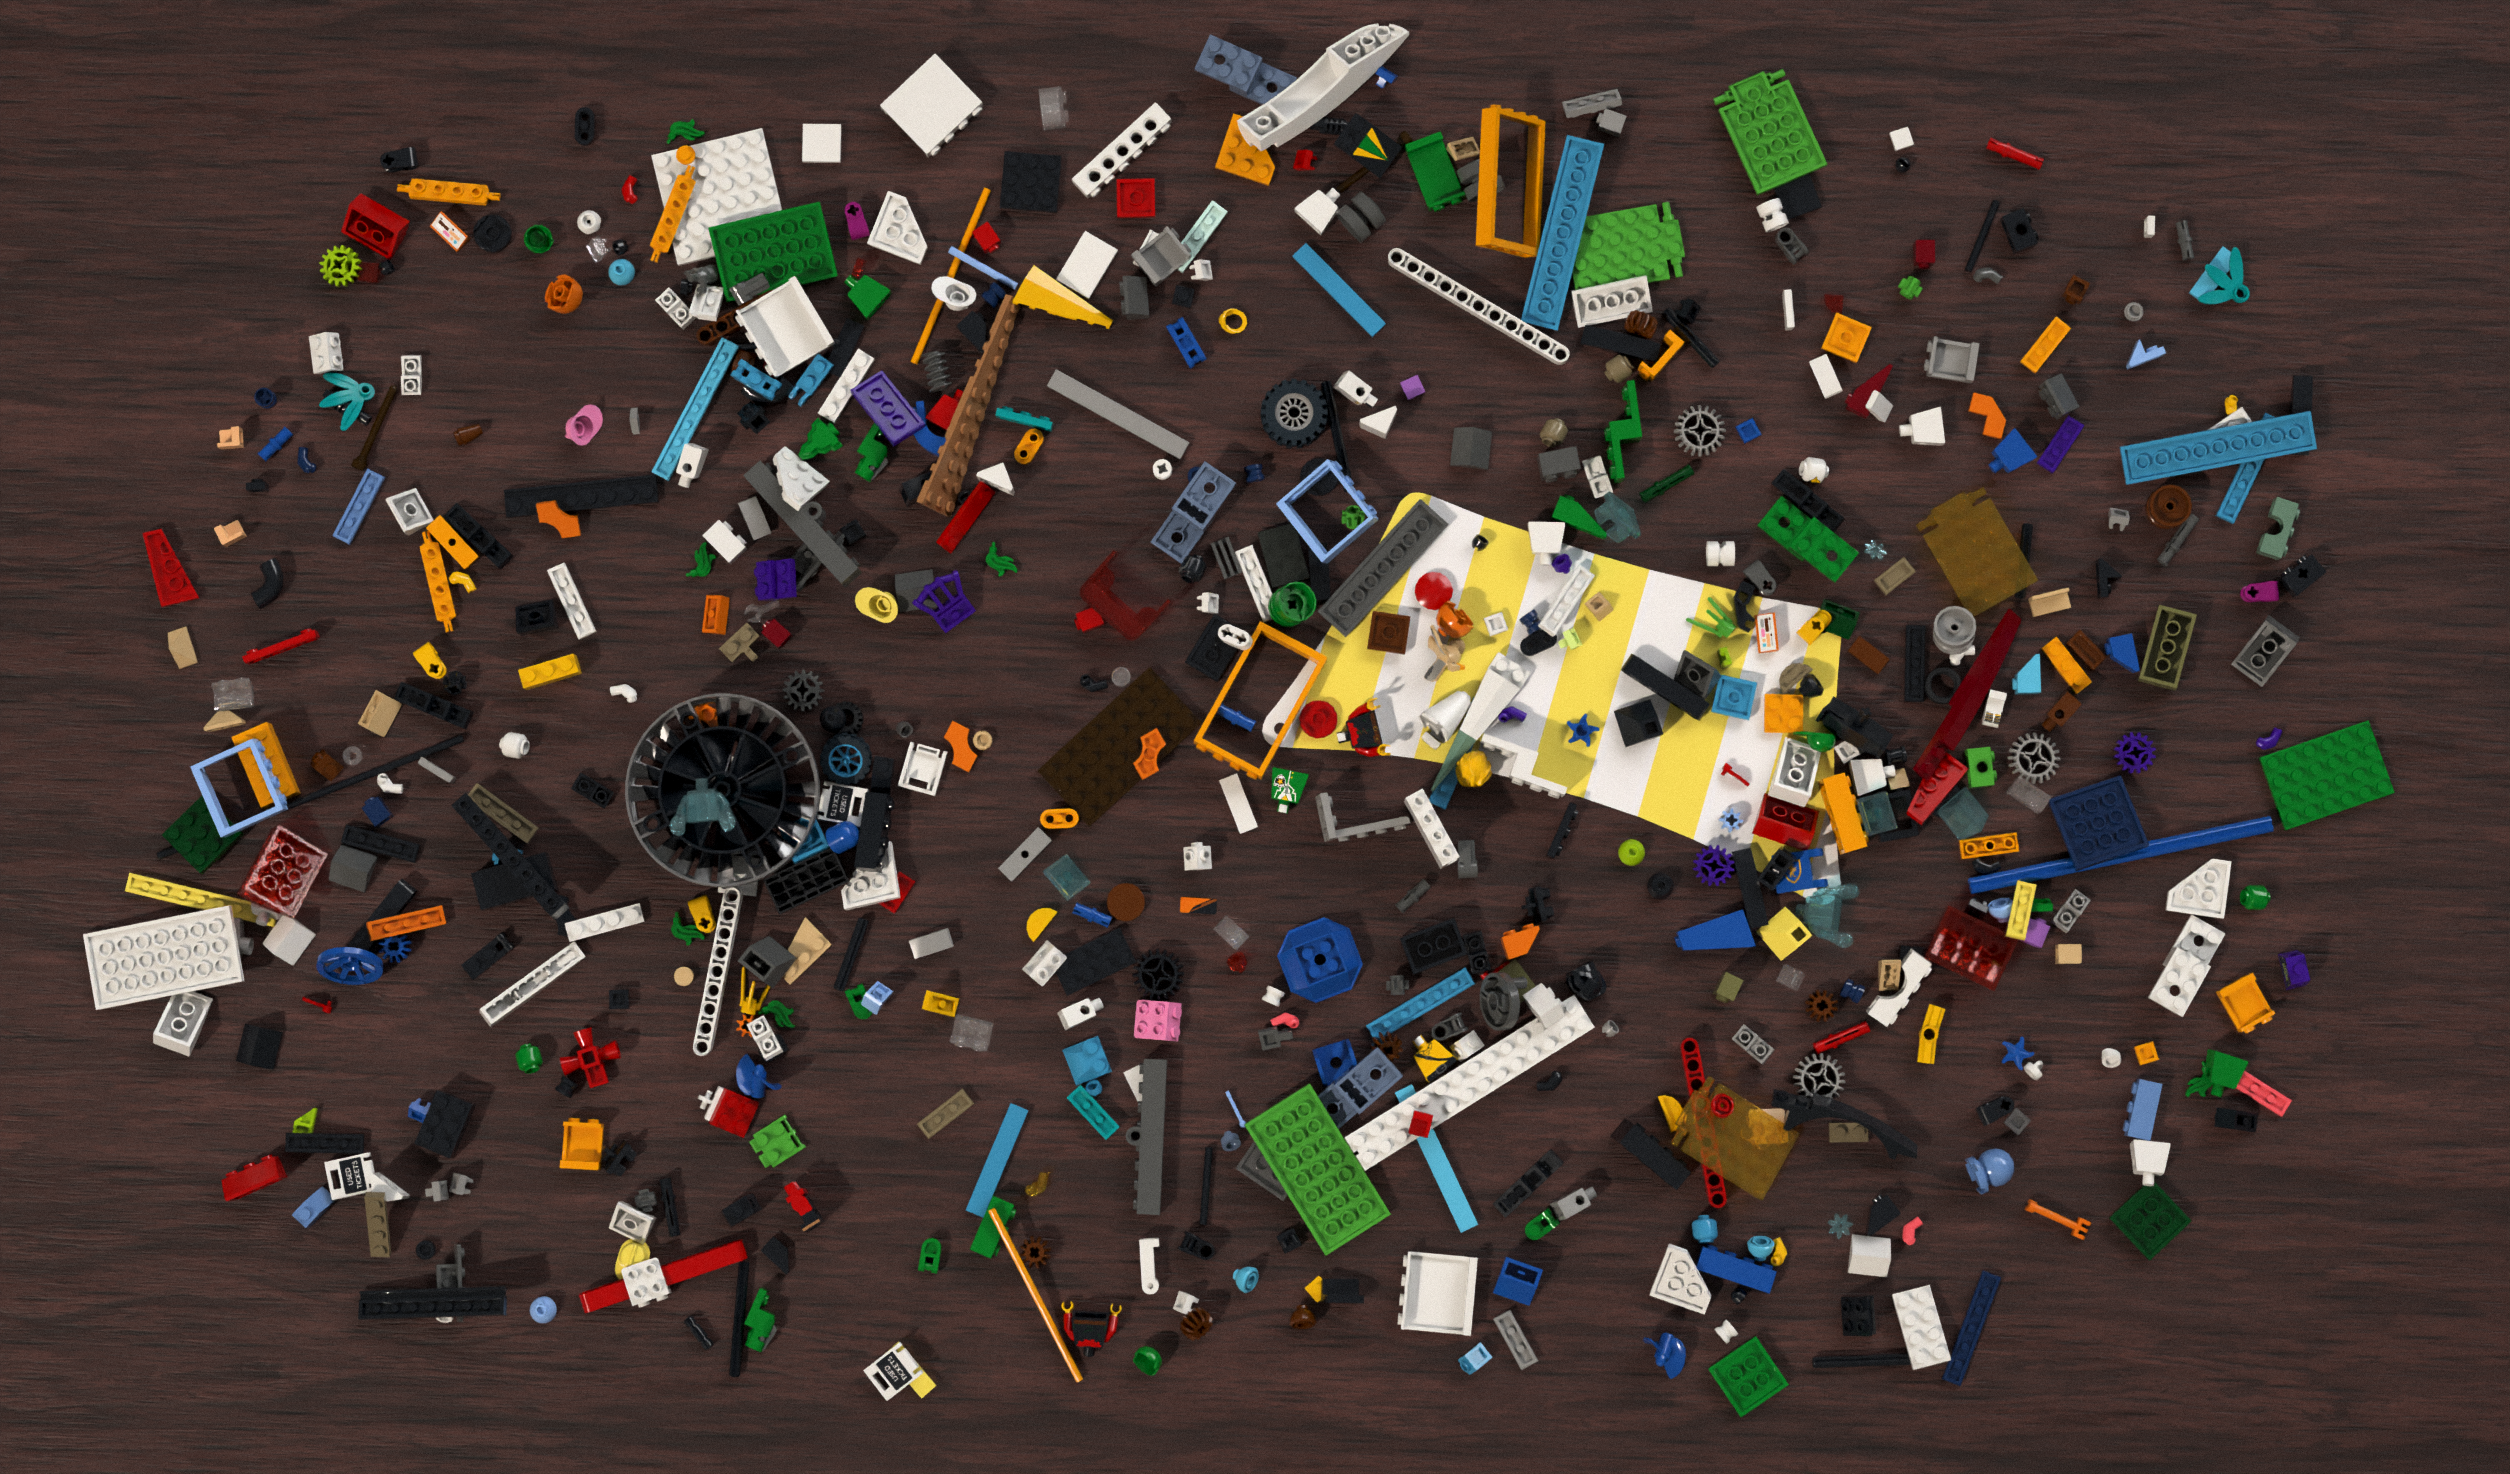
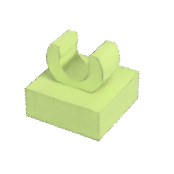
[1558,628,1582,650]

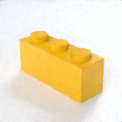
[518,654,582,690]

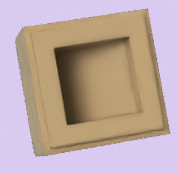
[1584,592,1613,621]
[1887,768,1910,791]

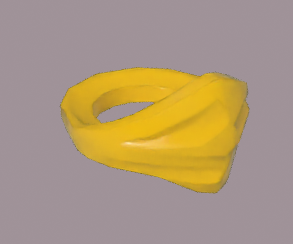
[1219,309,1247,334]

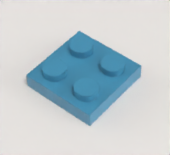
[1711,675,1757,721]

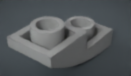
[738,496,771,540]
[2051,889,2091,933]
[909,928,954,959]
[1732,1024,1775,1065]

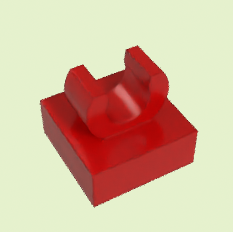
[1293,150,1317,171]

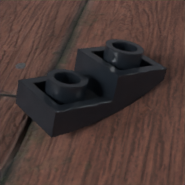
[570,772,614,809]
[1462,930,1491,974]

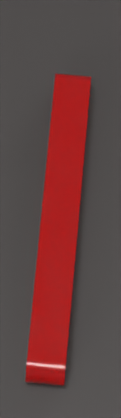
[1680,1038,1727,1208]
[579,1239,748,1313]

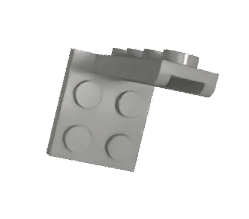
[1315,792,1410,842]

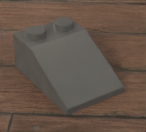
[2231,615,2300,687]

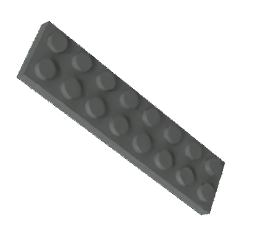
[1317,499,1449,638]

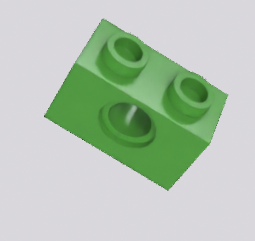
[1965,747,1997,788]

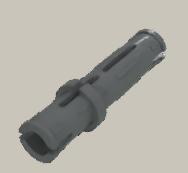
[2156,513,2199,566]

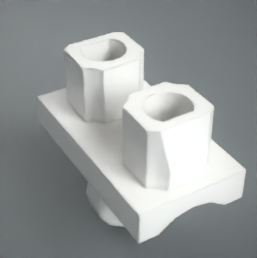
[698,1086,724,1121]

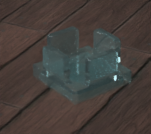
[1594,491,1641,543]

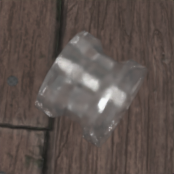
[1112,667,1131,687]

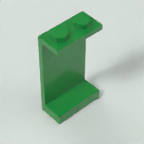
[1405,131,1465,212]

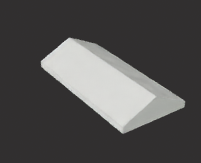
[1572,275,1653,328]

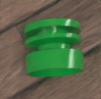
[1268,582,1316,627]

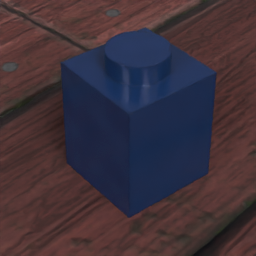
[362,796,394,828]

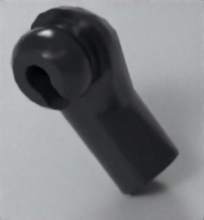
[1080,674,1108,692]
[1537,1071,1563,1091]

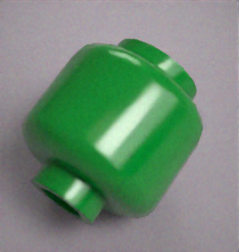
[2240,885,2271,910]
[515,1044,543,1074]

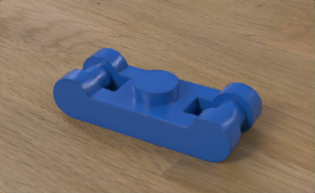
[1166,317,1207,369]

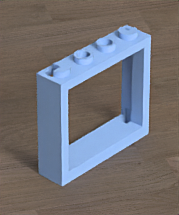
[1276,459,1379,564]
[190,739,288,837]

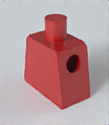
[925,389,963,431]

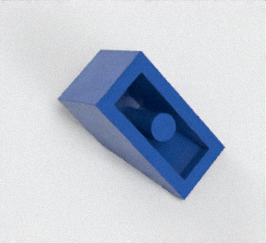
[2104,633,2140,673]

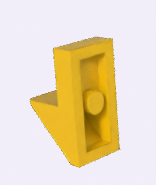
[922,990,959,1017]

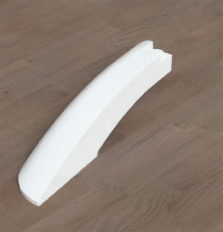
[1237,24,1409,151]

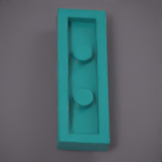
[995,406,1053,432]
[1067,1085,1120,1140]

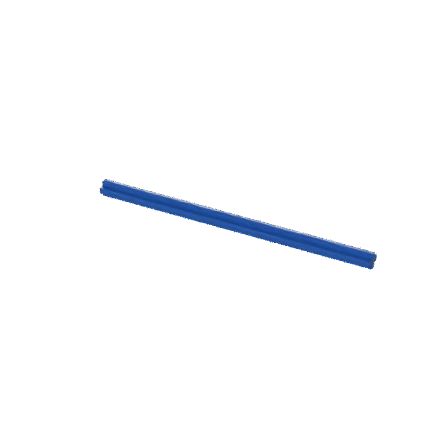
[1968,816,2274,894]

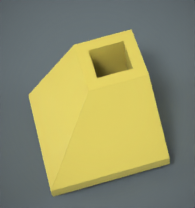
[1756,907,1812,961]

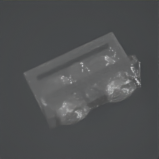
[211,678,254,712]
[950,1014,994,1051]

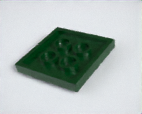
[162,796,244,875]
[2109,1181,2191,1261]

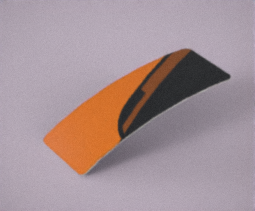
[1180,897,1217,914]

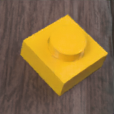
[1305,1275,1322,1303]

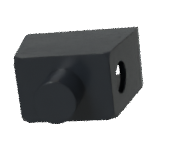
[899,473,931,507]
[721,1193,763,1228]

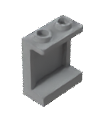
[1131,226,1192,287]
[1924,336,1980,383]

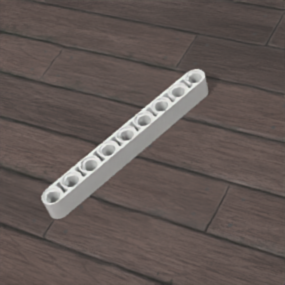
[693,887,743,1056]

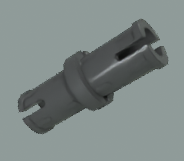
[2175,220,2195,261]
[1395,879,1431,913]

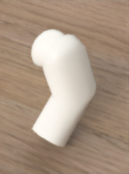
[1949,645,1975,666]
[377,773,403,794]

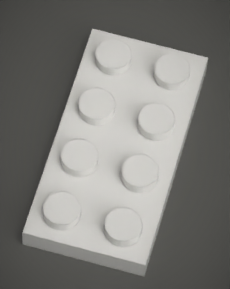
[1891,1285,1951,1370]

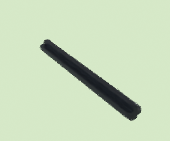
[1321,381,1354,492]
[729,1261,749,1377]
[1812,1353,1911,1368]

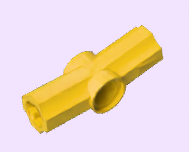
[1917,1004,1945,1064]

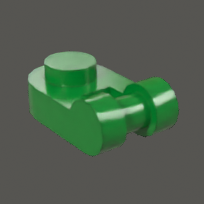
[845,983,873,1020]
[1525,1208,1560,1240]
[918,1238,942,1274]

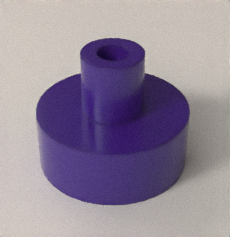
[1552,554,1572,574]

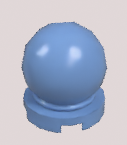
[1965,1148,2014,1195]

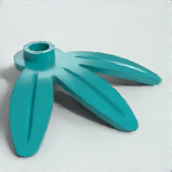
[2198,247,2250,305]
[319,373,375,431]

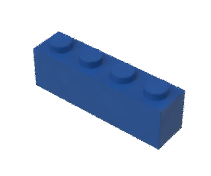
[1695,1244,1777,1294]

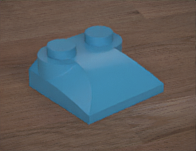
[779,818,830,864]
[1062,1036,1112,1086]

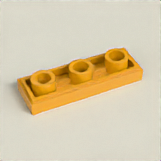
[426,515,479,570]
[1958,832,2019,859]

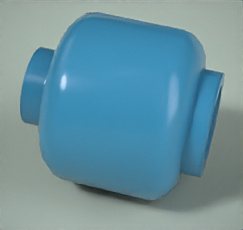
[1692,1215,1718,1244]

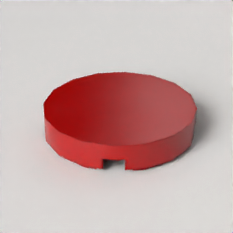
[1299,700,1338,739]

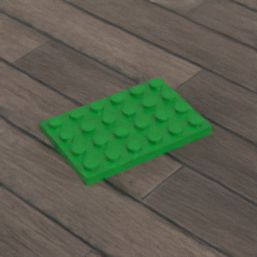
[708,201,838,302]
[2259,720,2395,831]

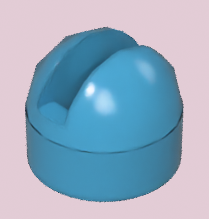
[1085,1079,1102,1097]

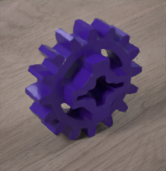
[2113,732,2156,774]
[1693,845,1735,886]

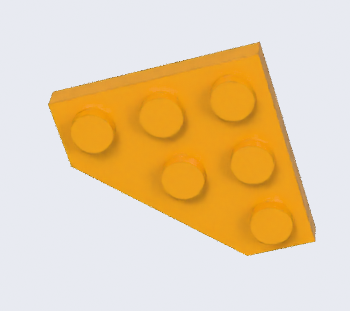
[1215,113,1275,186]

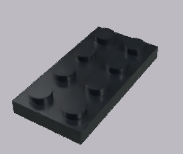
[1056,928,1137,996]

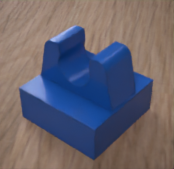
[1375,66,1398,88]
[408,1098,431,1123]

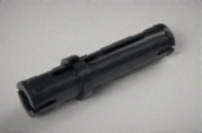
[659,1178,681,1237]

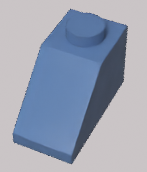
[292,1186,336,1228]

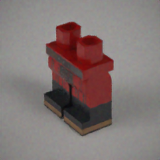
[783,1181,825,1232]

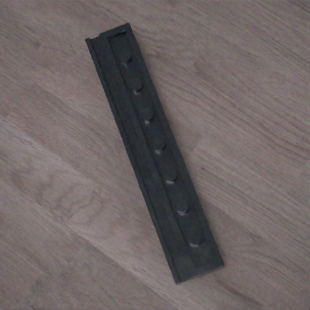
[504,474,659,518]
[358,1286,507,1320]

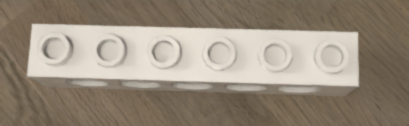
[1072,102,1172,199]

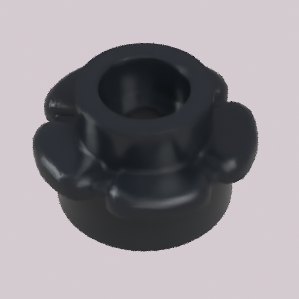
[680,278,693,296]

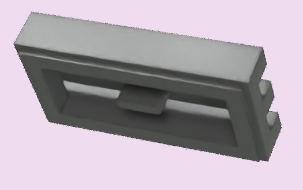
[1211,537,1242,580]

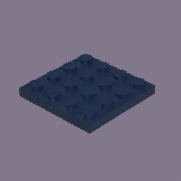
[2048,775,2149,871]

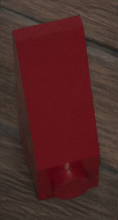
[1844,364,1893,419]

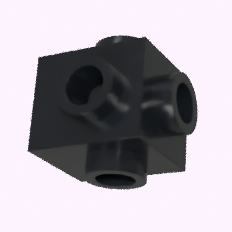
[737,401,770,435]

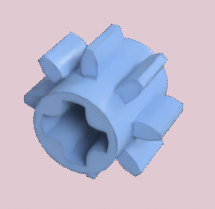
[1718,808,1743,833]

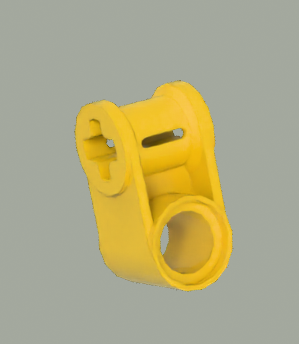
[1796,610,1832,645]
[413,642,447,679]
[687,894,716,933]

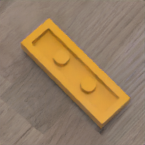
[2020,317,2071,373]
[2041,637,2092,694]

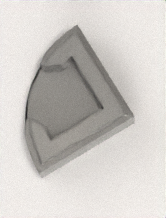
[629,408,640,435]

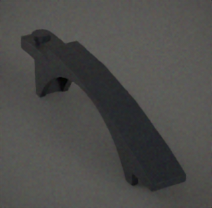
[1771,1089,1917,1160]

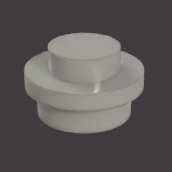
[2124,302,2144,321]

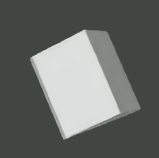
[1359,406,1397,439]
[976,463,1015,496]
[385,488,434,536]
[262,912,316,966]
[370,1172,410,1202]
[609,1201,656,1245]
[1848,1234,1891,1277]

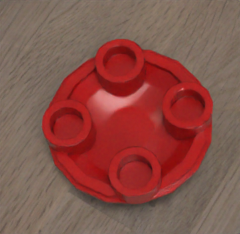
[1415,572,1453,610]

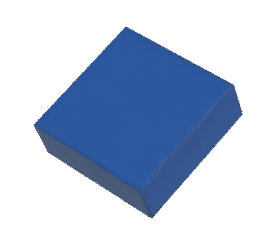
[1735,418,1762,444]

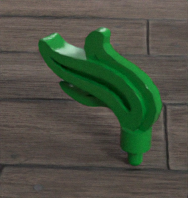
[667,119,705,144]
[686,542,716,578]
[986,542,1018,576]
[671,912,705,946]
[758,1000,795,1028]
[2185,1061,2213,1097]

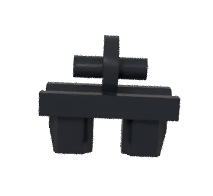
[1521,886,1554,923]
[602,1140,637,1177]

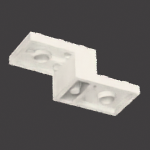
[1480,733,1568,799]
[2148,914,2225,1017]

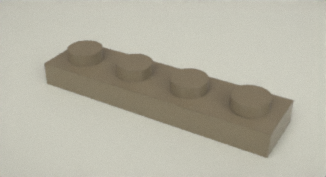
[468,783,539,844]
[364,1192,391,1257]

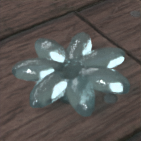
[1864,540,1888,560]
[1828,1214,1853,1239]

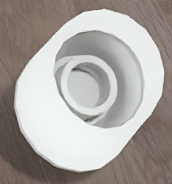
[931,276,976,311]

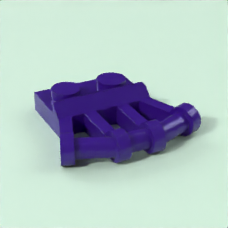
[912,570,976,633]

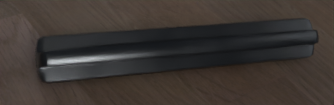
[1662,308,1720,368]
[2015,523,2033,599]
[834,918,869,992]

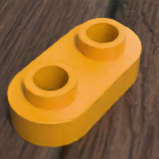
[1014,429,1044,465]
[1040,808,1079,829]

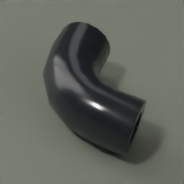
[741,376,794,405]
[251,558,284,609]

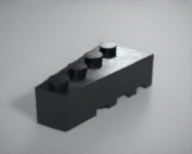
[1610,1118,1691,1190]

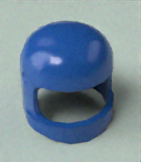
[826,821,859,854]

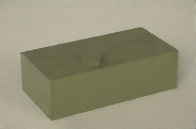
[2138,605,2197,691]

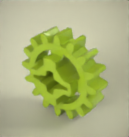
[319,245,362,287]

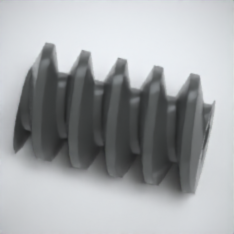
[921,351,952,393]

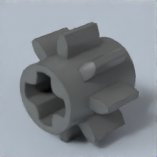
[1386,975,1409,995]
[635,1188,657,1213]

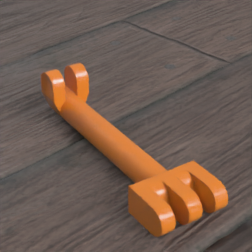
[2024,1199,2091,1240]

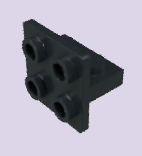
[1841,1295,1876,1336]

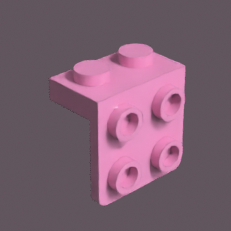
[1134,1000,1182,1042]

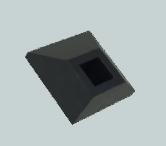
[1614,699,1663,748]

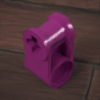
[845,202,870,240]
[2240,581,2279,602]

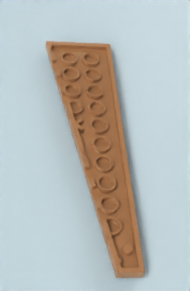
[916,294,1020,517]

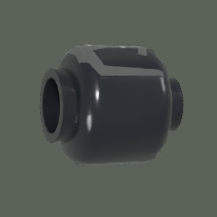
[1179,554,1207,584]

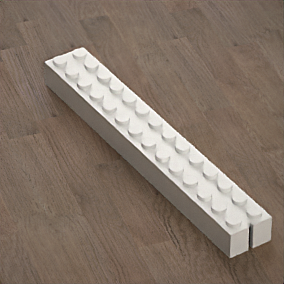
[1344,995,1595,1171]

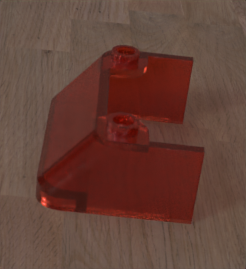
[1079,550,1174,640]

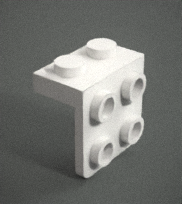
[621,1258,672,1308]

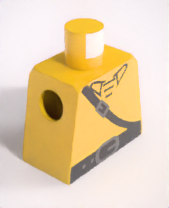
[1412,1035,1457,1083]

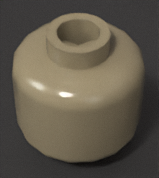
[1604,355,1634,383]
[1540,418,1568,448]

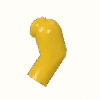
[2225,395,2238,415]
[449,571,477,593]
[1770,1237,1787,1266]

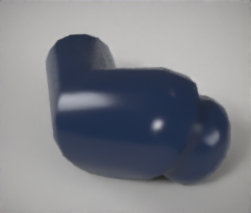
[297,447,316,473]

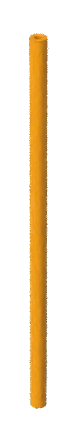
[910,187,991,365]
[988,1208,1083,1382]

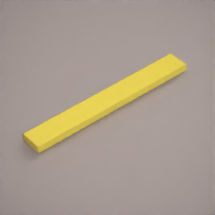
[125,873,276,927]

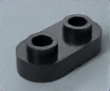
[574,107,595,146]
[1520,630,1557,656]

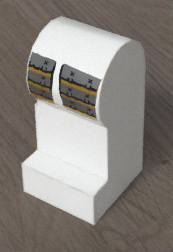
[1982,690,2007,728]

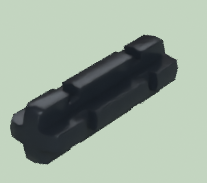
[684,1315,714,1350]

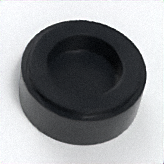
[416,1240,436,1260]

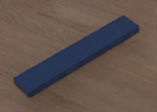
[1941,1270,2001,1386]

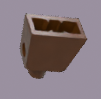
[2042,690,2082,732]

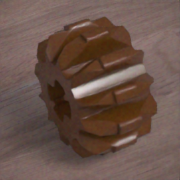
[1624,310,1658,339]
[1805,990,1838,1022]
[1370,1031,1403,1063]
[1019,1236,1051,1269]
[1180,1307,1213,1341]

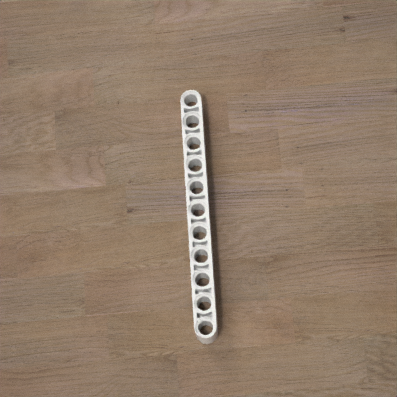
[1388,248,1570,365]

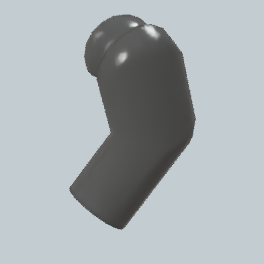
[1973,267,2003,284]

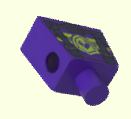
[2278,950,2310,990]

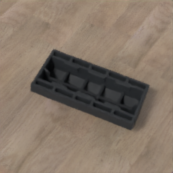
[763,848,849,915]

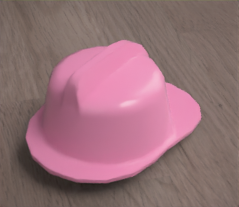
[565,404,603,446]

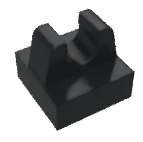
[1675,298,1701,324]
[1963,896,1989,922]
[1276,1228,1302,1254]

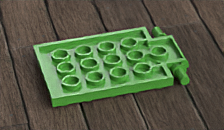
[1713,69,1827,196]
[1572,202,1685,290]

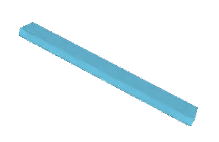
[651,337,740,481]
[1395,1084,1478,1233]

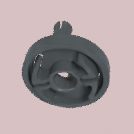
[1480,972,1527,1031]

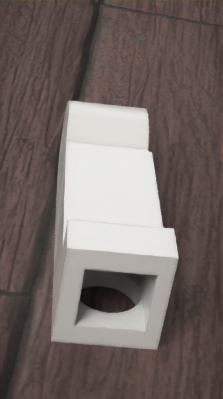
[1139,1238,1159,1294]

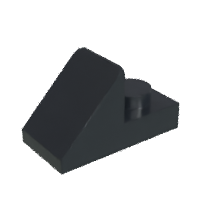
[2095,559,2122,599]

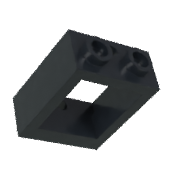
[1870,787,1919,843]

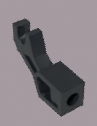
[1733,581,1755,633]

